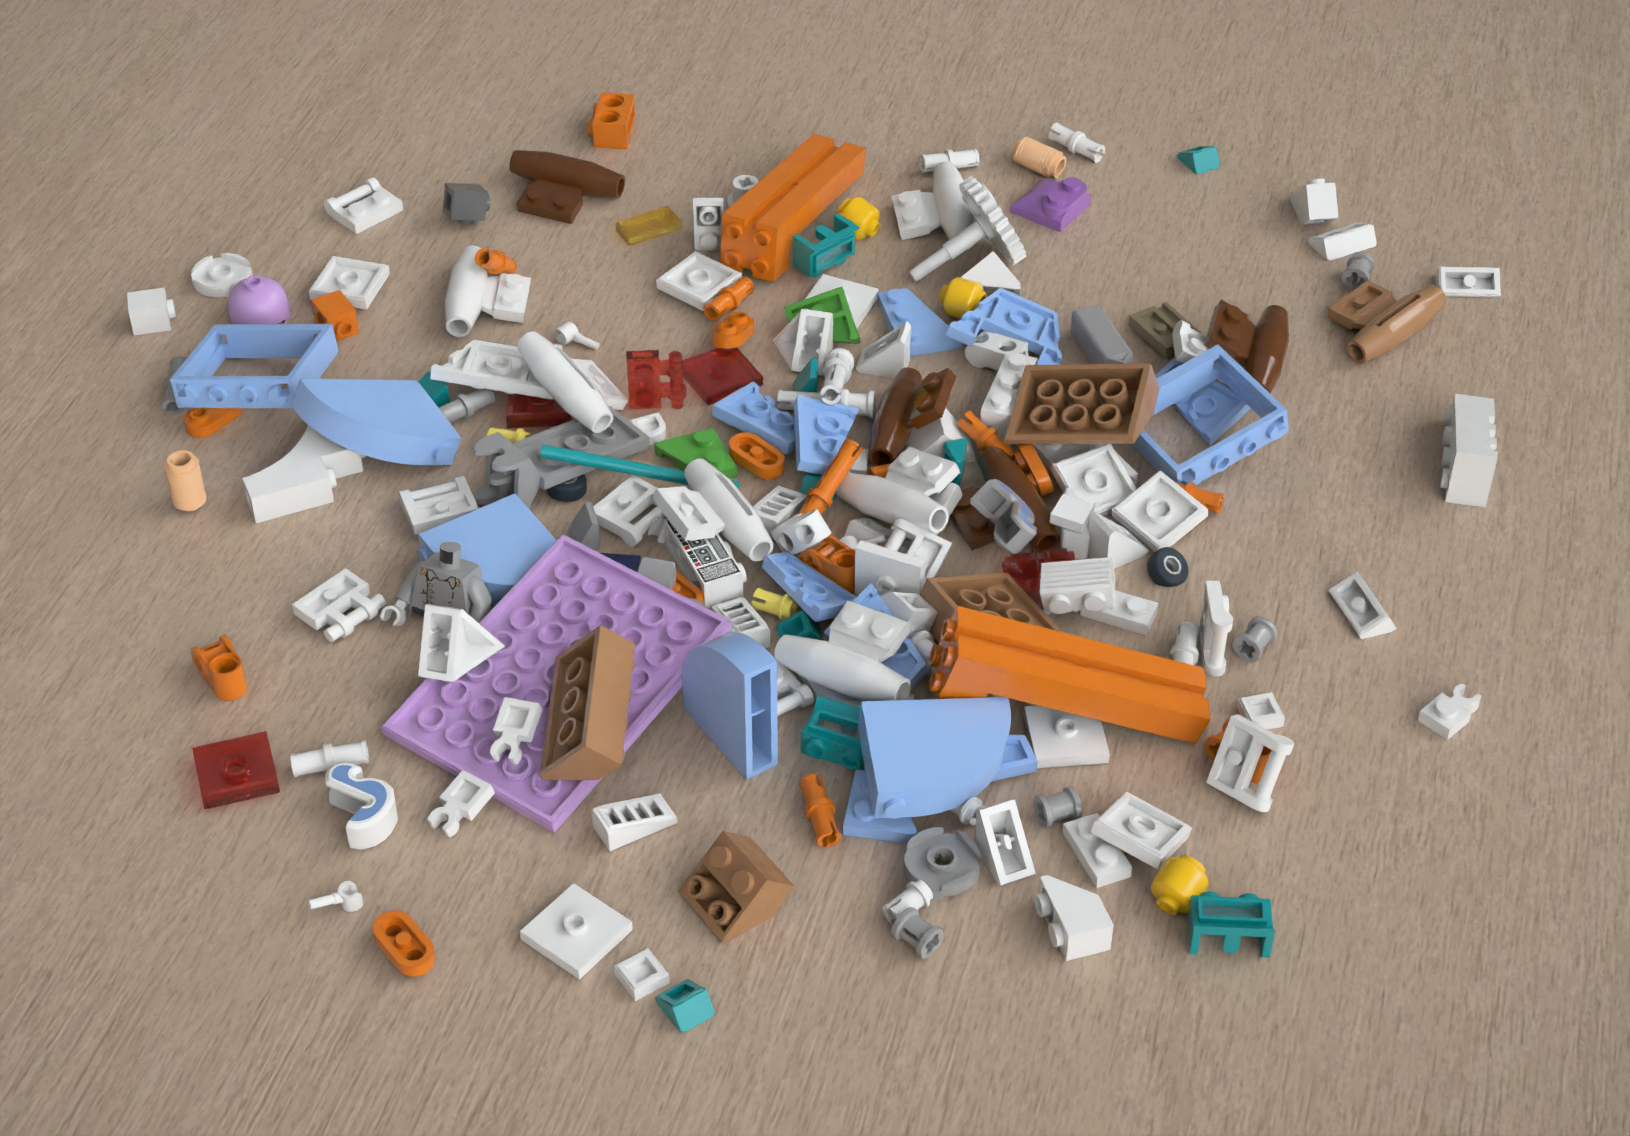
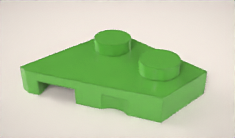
[784,286,861,344]
[654,428,737,479]

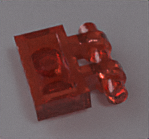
[626,350,687,410]

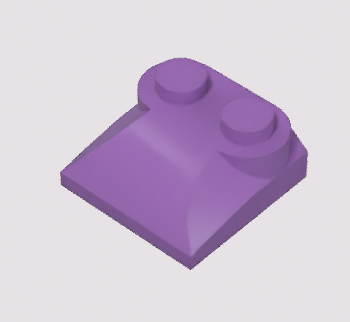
[1010,177,1091,232]

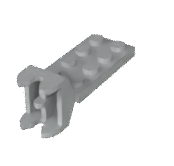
[473,406,650,509]

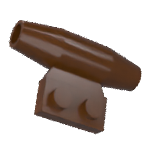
[509,150,625,224]
[1204,299,1289,394]
[868,367,956,467]
[950,447,1060,553]

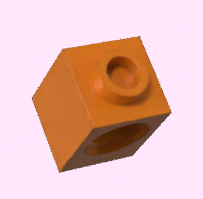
[311,290,359,342]

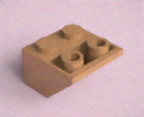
[679,830,795,942]

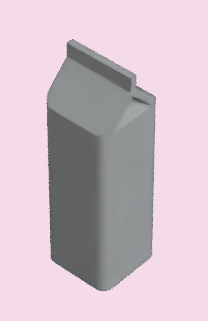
[1071,305,1133,364]

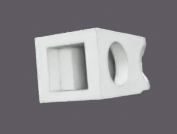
[965,331,1028,371]
[770,509,831,555]

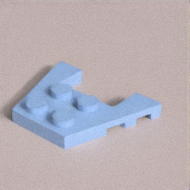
[946,288,1062,365]

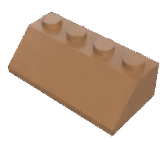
[540,625,635,780]

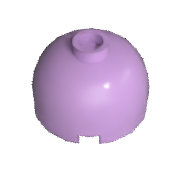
[227,275,291,324]

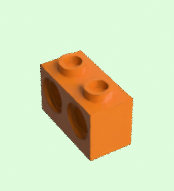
[588,92,636,149]

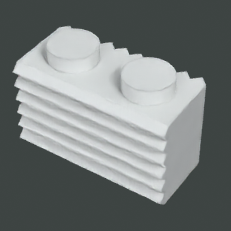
[1040,557,1115,615]

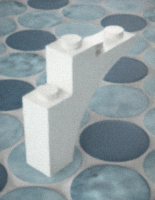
[242,425,366,523]

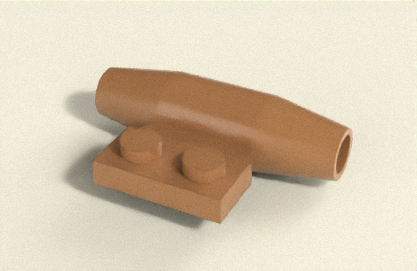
[1328,280,1446,364]

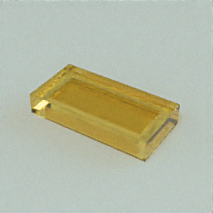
[616,206,682,246]

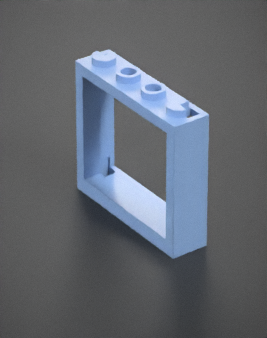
[170,324,339,408]
[1131,344,1289,486]

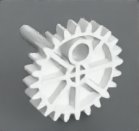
[909,176,1027,282]

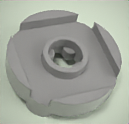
[904,827,980,901]

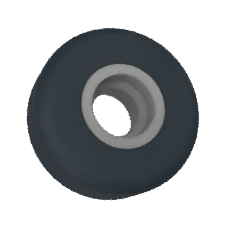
[547,474,587,502]
[1147,547,1189,587]

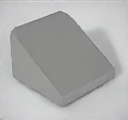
[568,502,600,550]
[638,557,676,590]

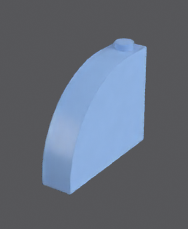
[292,379,461,465]
[417,493,557,608]
[682,632,778,780]
[857,697,1011,819]

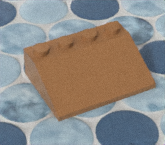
[1005,363,1159,444]
[920,573,1062,697]

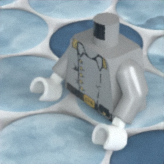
[380,542,492,626]

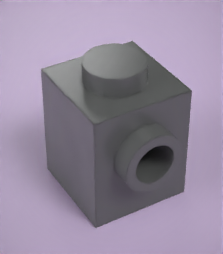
[442,183,490,224]

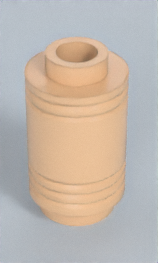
[1012,136,1066,178]
[165,450,207,511]

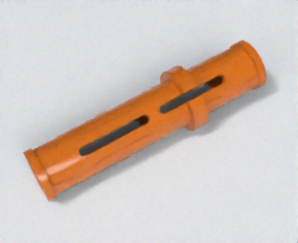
[798,439,863,515]

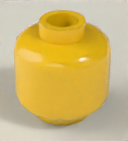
[836,196,881,241]
[939,277,987,319]
[1150,855,1209,915]

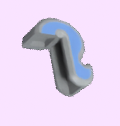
[970,479,1037,554]

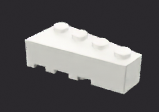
[1440,394,1498,508]

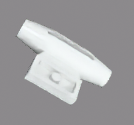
[892,161,975,250]
[445,245,531,337]
[517,331,629,433]
[836,447,960,533]
[653,459,774,561]
[774,601,911,701]

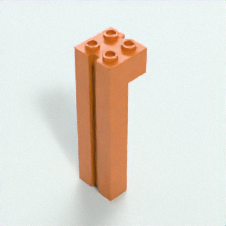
[720,134,866,283]
[929,606,1211,744]

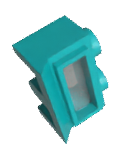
[793,213,860,277]
[801,695,865,770]
[1187,891,1275,958]

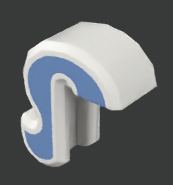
[325,763,398,850]

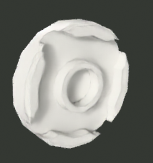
[191,253,253,298]

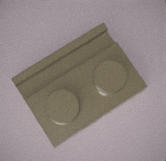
[1128,301,1201,358]

